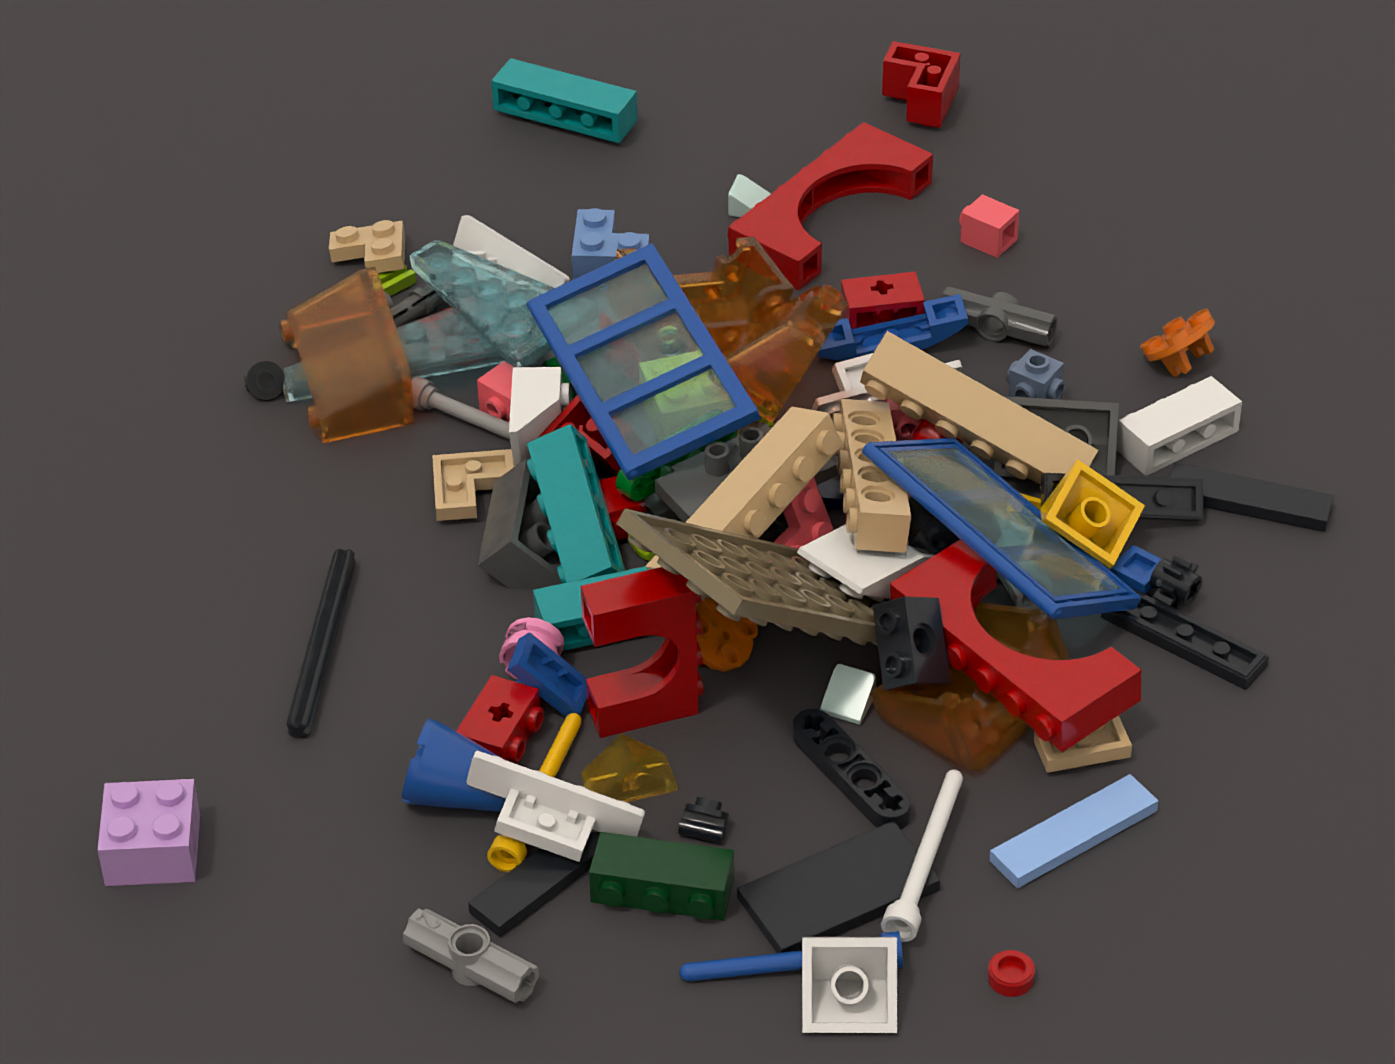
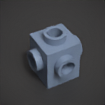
[1006,349,1066,399]

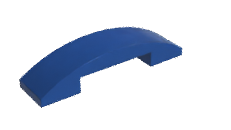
[811,294,969,361]

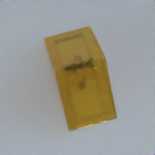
[581,733,677,802]

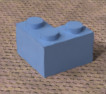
[571,208,650,293]

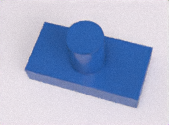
[507,632,587,717]

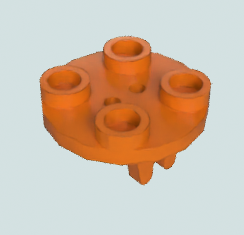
[1140,308,1215,377]
[696,597,758,672]

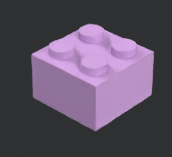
[97,779,200,886]

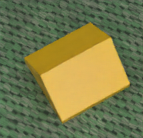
[1040,459,1145,568]

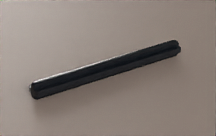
[286,548,356,738]

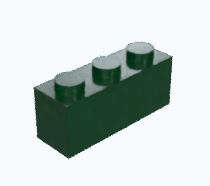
[589,832,735,921]

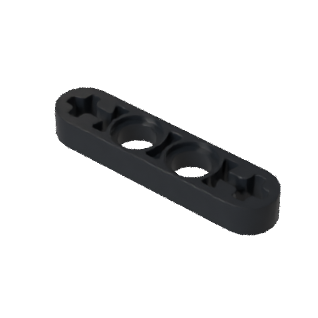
[793,709,911,830]

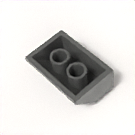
[994,396,1119,477]
[478,458,562,589]

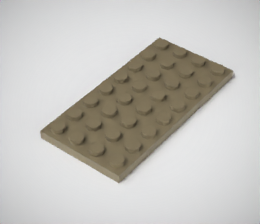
[617,509,887,646]

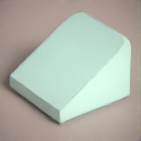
[728,174,771,218]
[820,664,876,725]

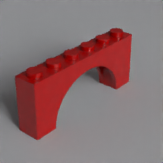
[727,122,933,291]
[890,539,1142,753]

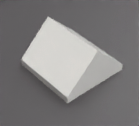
[802,937,897,1033]

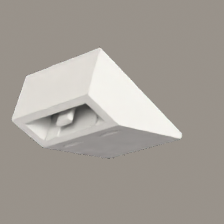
[797,524,935,602]

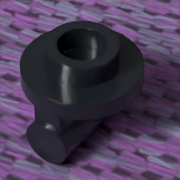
[244,361,285,400]
[678,797,729,844]

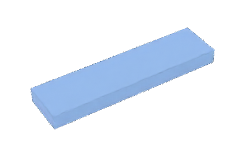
[989,774,1159,889]

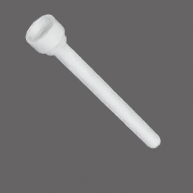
[881,770,963,942]

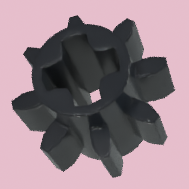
[1150,554,1202,609]

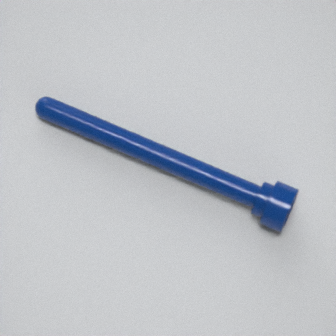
[679,931,903,981]

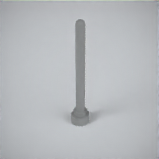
[405,376,510,440]

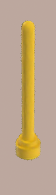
[487,713,582,873]

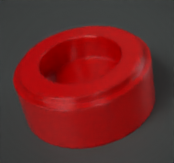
[988,950,1035,997]

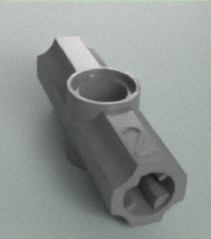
[942,286,1058,348]

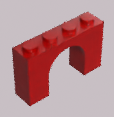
[580,567,704,738]

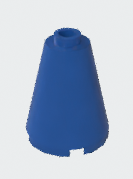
[402,718,506,812]

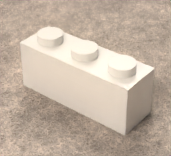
[1116,376,1242,476]

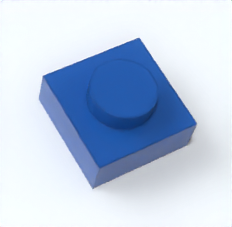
[1110,545,1162,594]

